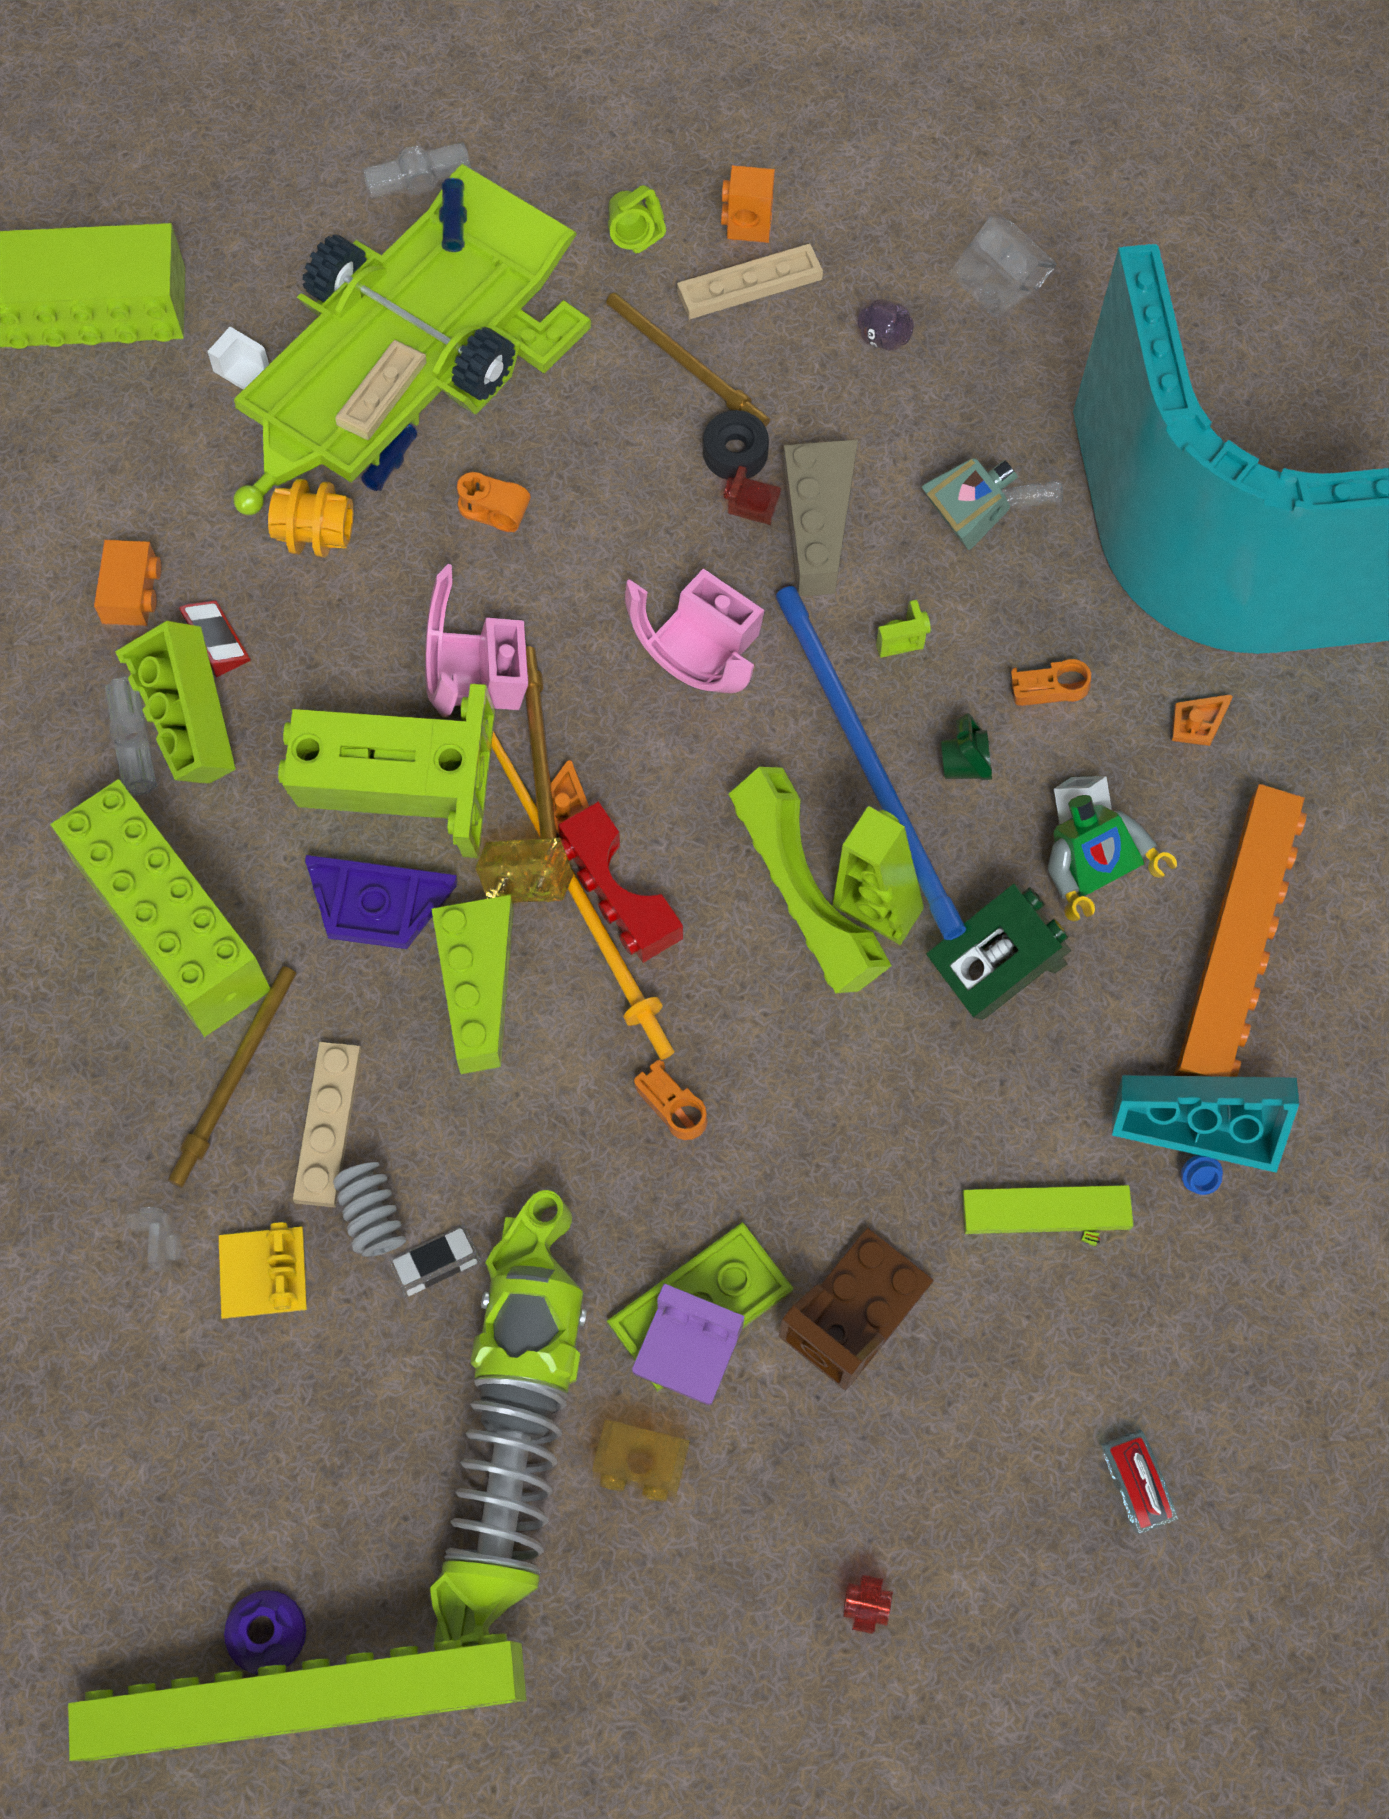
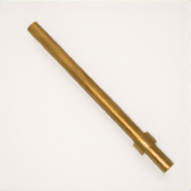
[606,292,770,427]
[525,646,558,853]
[168,966,297,1188]

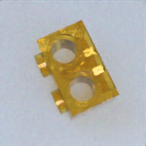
[475,838,573,904]

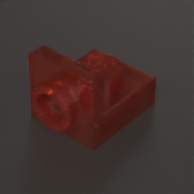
[724,466,781,525]

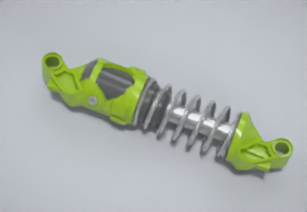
[430,1190,587,1647]

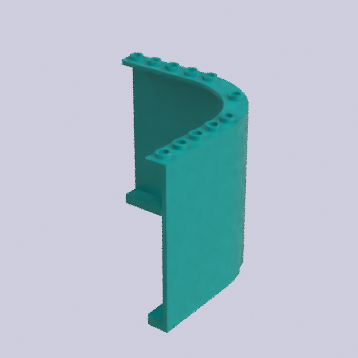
[1073,244,1389,654]

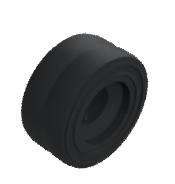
[703,410,769,481]

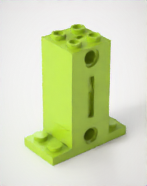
[278,684,495,858]

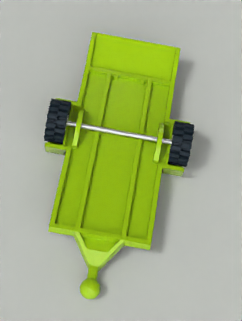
[233,164,577,515]

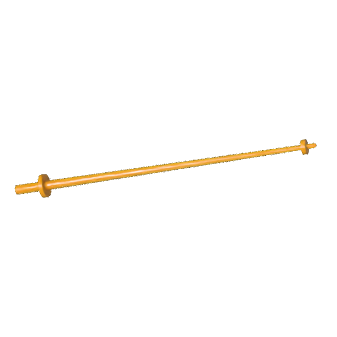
[491,731,674,1060]

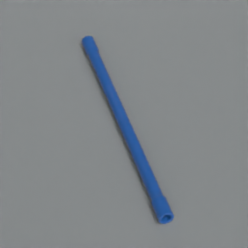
[776,586,966,940]

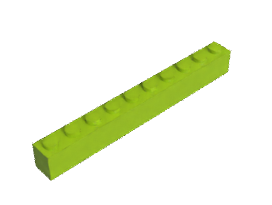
[68,1634,527,1761]

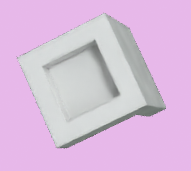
[207,327,269,390]
[1054,776,1112,824]

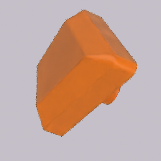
[1171,695,1233,746]
[536,760,589,834]

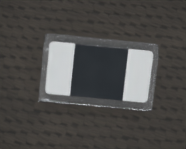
[388,1224,482,1298]

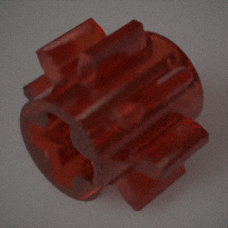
[843,1575,893,1634]

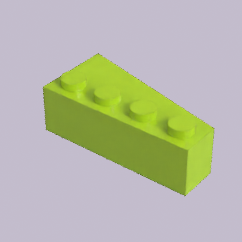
[115,621,236,784]
[833,806,924,945]
[431,895,514,1074]

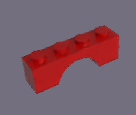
[557,801,683,963]

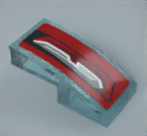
[1101,1430,1178,1534]

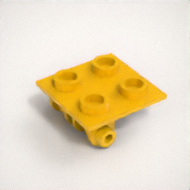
[219,1222,307,1319]

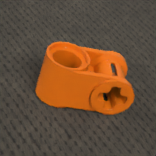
[457,472,531,532]

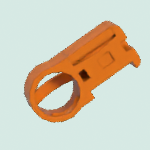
[1011,659,1091,706]
[634,1060,708,1140]

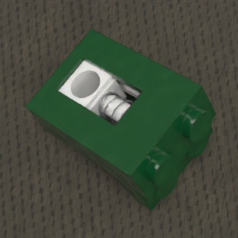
[926,884,1072,1020]

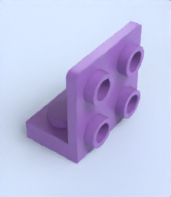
[632,1283,744,1405]

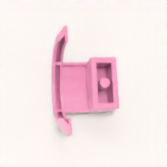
[425,564,528,718]
[625,569,765,693]

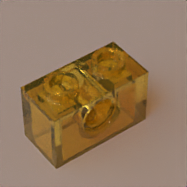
[592,1419,690,1503]

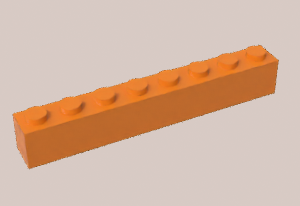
[1174,784,1307,1077]

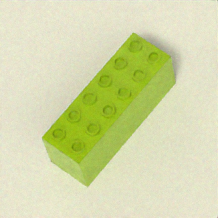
[0,223,185,349]
[50,779,270,1038]

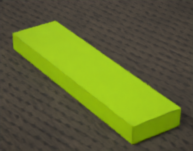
[962,1185,1133,1234]

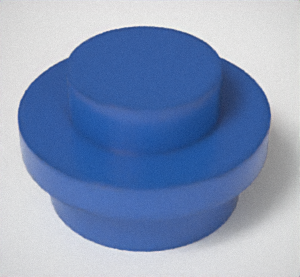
[1181,1155,1223,1195]

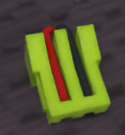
[1081,1230,1100,1246]

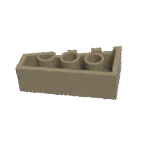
[782,440,858,596]

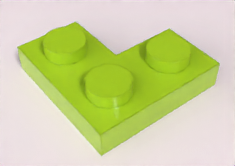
[502,300,591,374]

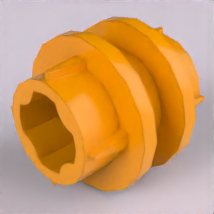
[268,478,354,558]

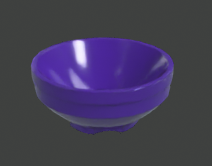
[224,1590,307,1674]

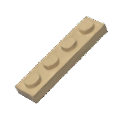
[677,243,823,319]
[293,1042,361,1208]

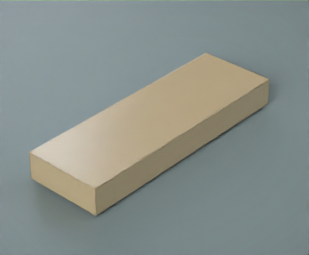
[335,340,426,441]

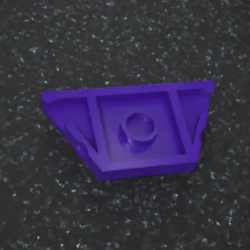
[305,855,458,949]

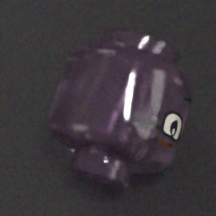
[858,299,914,351]

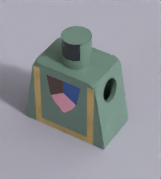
[922,458,1018,550]

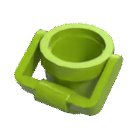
[608,185,666,253]

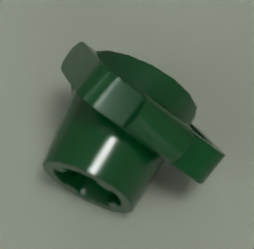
[941,713,992,781]

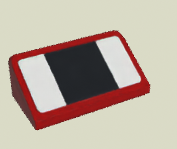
[179,600,251,678]

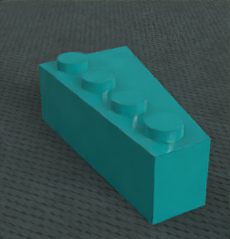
[1112,1075,1300,1173]

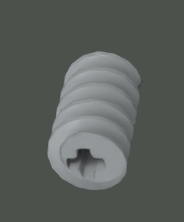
[333,1162,406,1257]

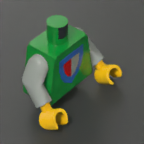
[1048,795,1177,922]

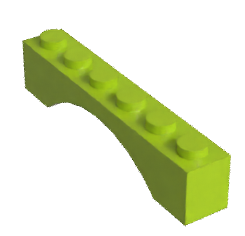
[729,767,892,994]

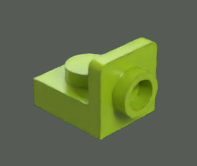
[876,599,931,658]

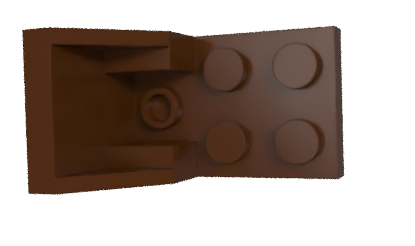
[778,1227,934,1391]

